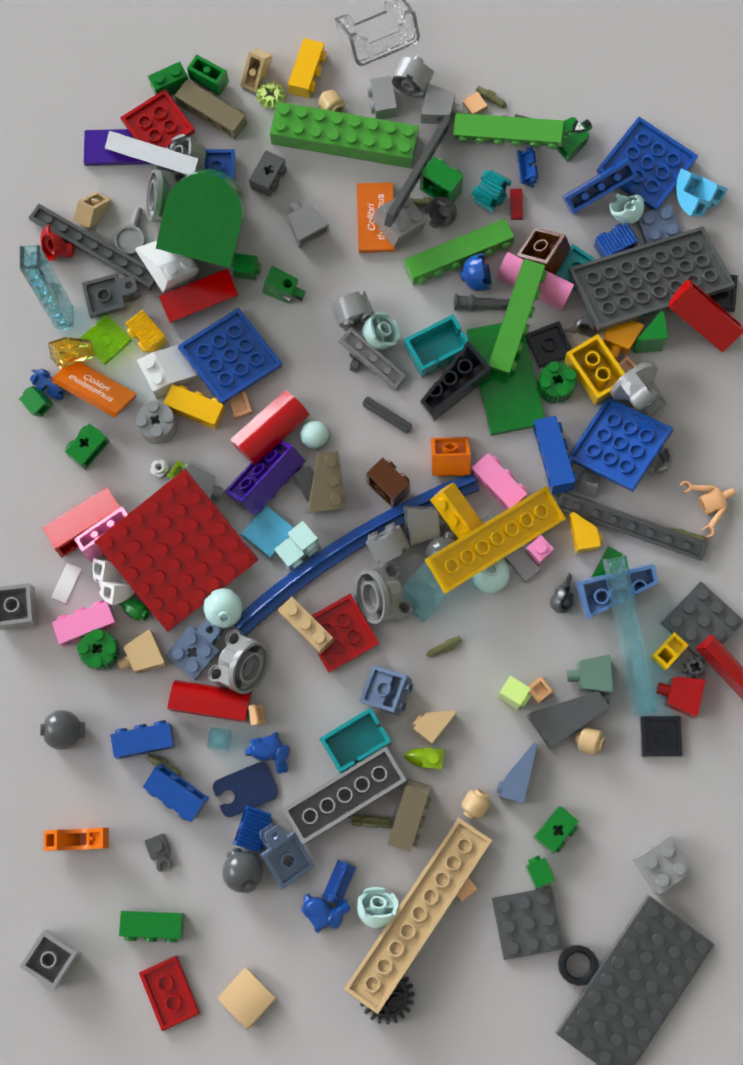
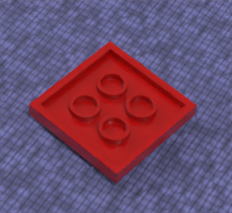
[120,89,195,148]
[311,594,379,673]

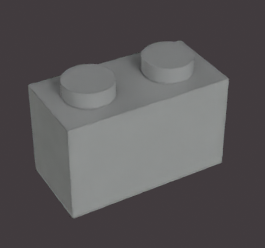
[367,76,397,119]

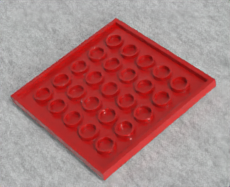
[94,469,259,632]

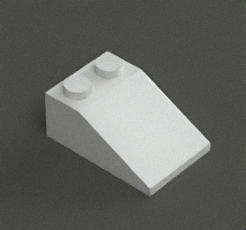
[135,241,199,293]
[137,345,199,399]

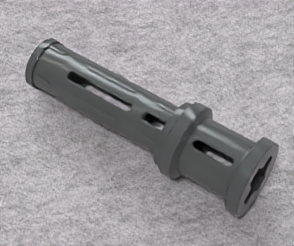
[454,294,510,311]

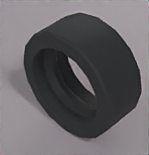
[558,945,599,986]

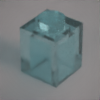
[207,727,232,752]

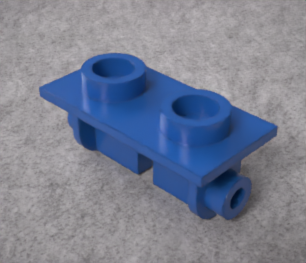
[517,147,539,188]
[30,368,67,400]
[322,860,356,904]

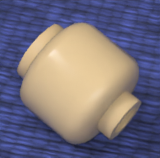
[318,90,345,113]
[575,727,606,755]
[461,788,491,820]

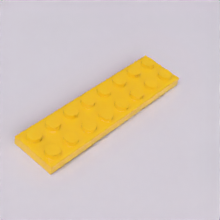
[425,486,566,594]

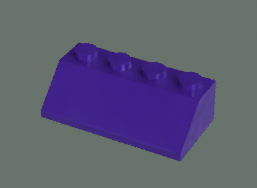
[224,441,306,516]

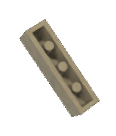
[174,80,247,140]

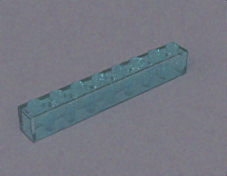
[20,245,74,330]
[602,555,657,716]

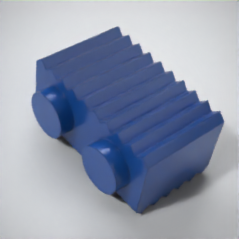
[594,223,639,258]
[233,805,272,852]

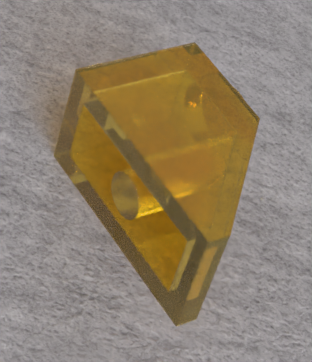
[48,337,94,368]

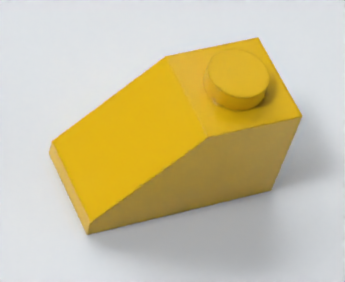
[568,512,603,554]

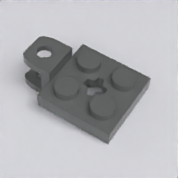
[82,273,141,319]

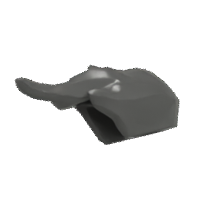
[563,314,597,337]
[550,573,575,613]

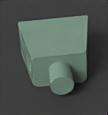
[566,655,613,695]

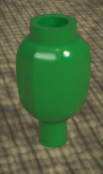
[119,598,150,621]

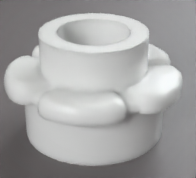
[150,459,169,477]

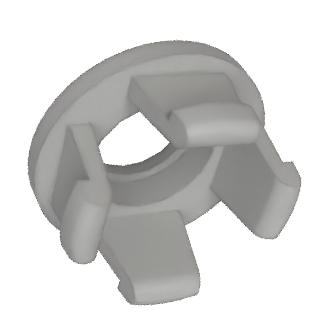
[647,446,673,475]

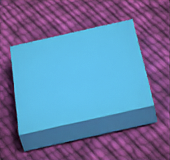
[241,505,294,559]

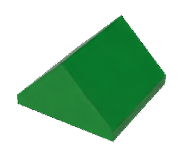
[633,311,668,353]

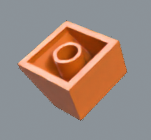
[431,437,471,477]

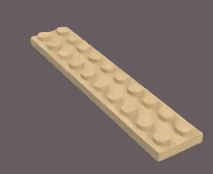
[343,818,492,1015]

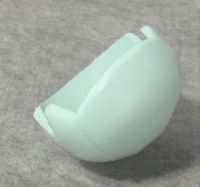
[300,420,330,449]

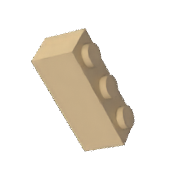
[278,597,334,655]

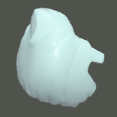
[609,193,644,225]

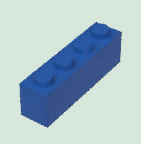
[561,159,638,214]
[533,416,578,495]

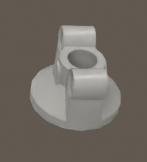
[146,169,188,222]
[610,361,666,416]
[355,563,413,624]
[208,630,269,694]

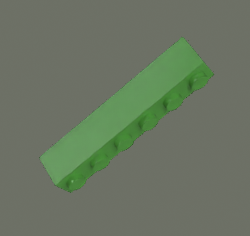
[453,113,565,149]
[404,219,514,285]
[489,259,547,376]

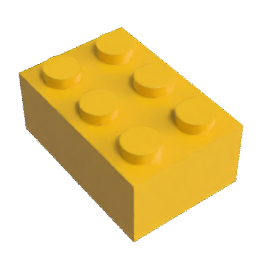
[564,334,625,405]

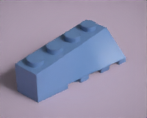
[575,564,659,620]

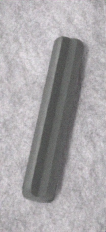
[362,397,412,434]

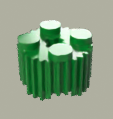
[537,361,577,404]
[77,629,120,671]

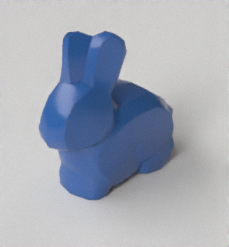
[245,732,290,774]
[301,894,351,933]

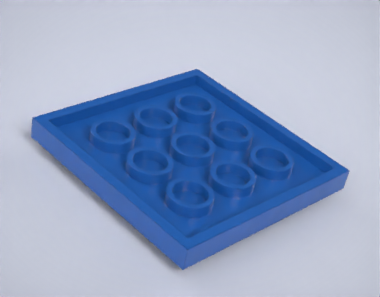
[596,117,698,211]
[178,308,282,404]
[569,397,674,492]

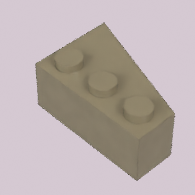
[306,451,346,514]
[387,779,432,852]

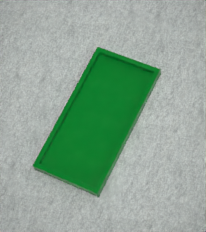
[467,323,545,436]

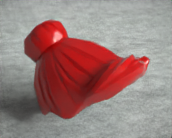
[40,224,74,261]

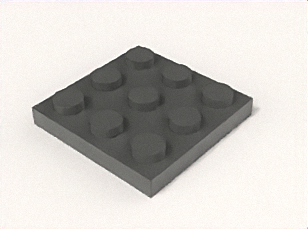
[661,581,743,663]
[492,887,564,960]

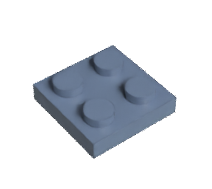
[637,204,682,244]

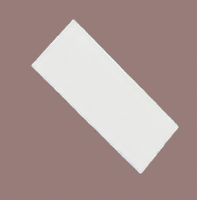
[51,563,81,604]

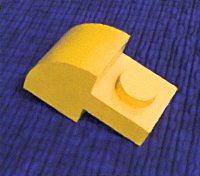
[650,632,689,671]

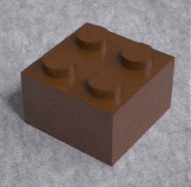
[516,227,571,275]
[366,457,410,508]

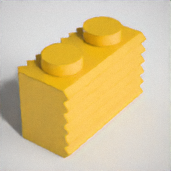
[125,310,168,354]

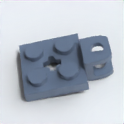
[166,620,224,680]
[259,823,315,890]

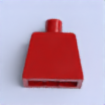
[656,677,706,718]

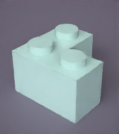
[274,521,319,570]

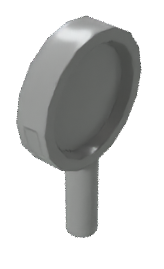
[114,207,145,256]

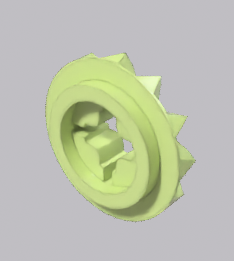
[257,81,285,108]

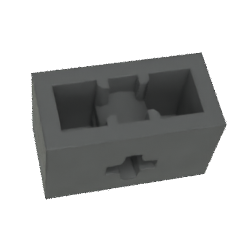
[249,150,287,197]

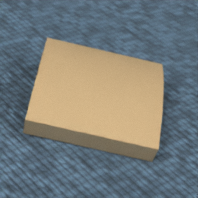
[217,967,277,1030]

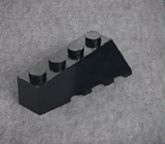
[420,341,493,421]

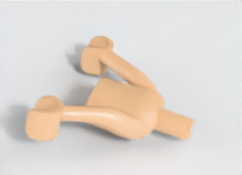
[678,481,736,538]

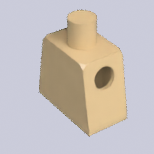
[117,629,167,674]

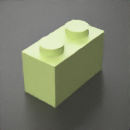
[497,676,531,710]

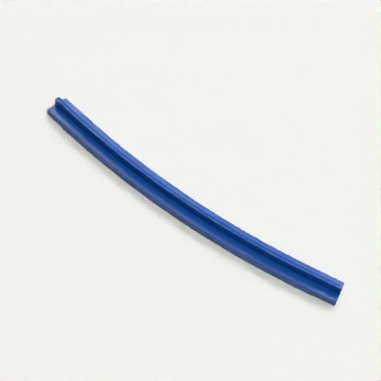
[234,473,479,636]

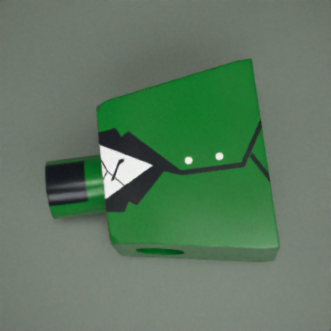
[557,117,592,162]
[262,266,306,303]

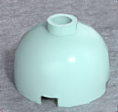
[362,311,400,350]
[472,558,510,594]
[203,588,243,629]
[357,887,398,929]

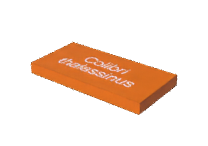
[357,182,395,253]
[52,358,137,418]

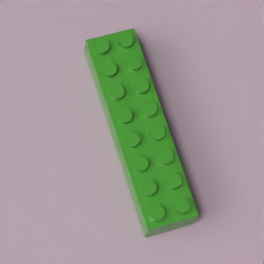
[270,102,419,169]

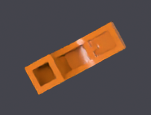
[43,828,109,851]

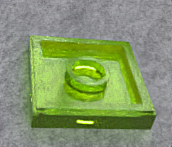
[79,314,132,365]

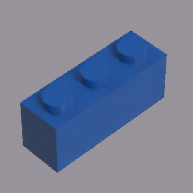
[110,720,176,759]
[143,763,209,822]

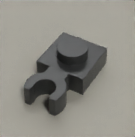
[144,833,172,872]

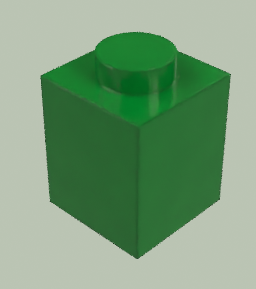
[233,253,261,280]
[19,386,54,417]
[525,856,555,889]

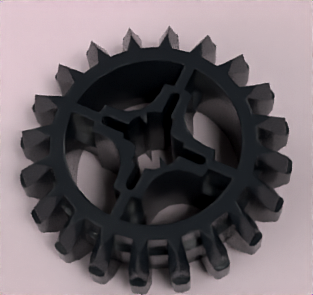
[360,976,415,1025]

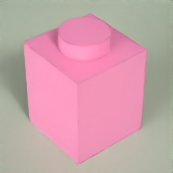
[526,535,554,566]

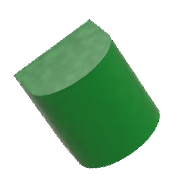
[155,169,246,268]

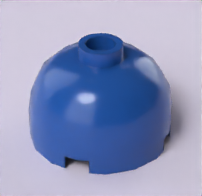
[460,253,492,291]

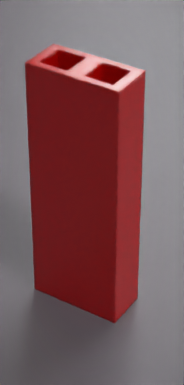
[510,188,523,220]

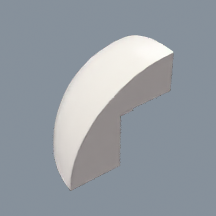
[92,558,135,605]

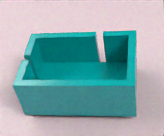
[404,314,469,378]
[319,707,391,774]

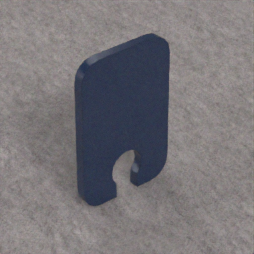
[213,762,278,817]

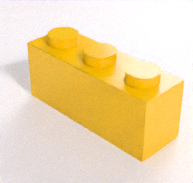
[288,38,327,98]
[163,384,226,430]
[430,482,483,539]

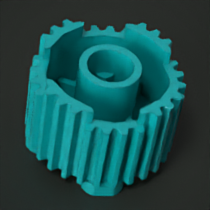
[471,170,512,213]

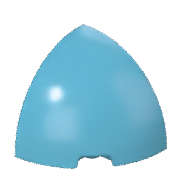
[676,169,728,217]

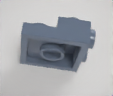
[359,665,413,716]

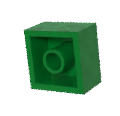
[420,156,463,203]

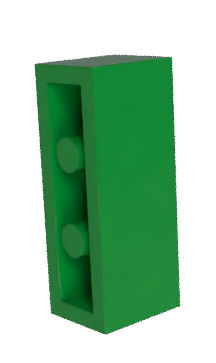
[119,911,184,943]

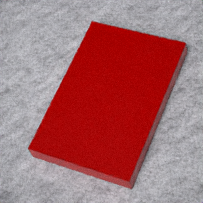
[139,955,200,1031]

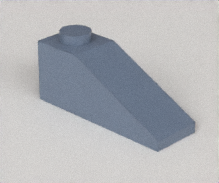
[497,743,537,804]

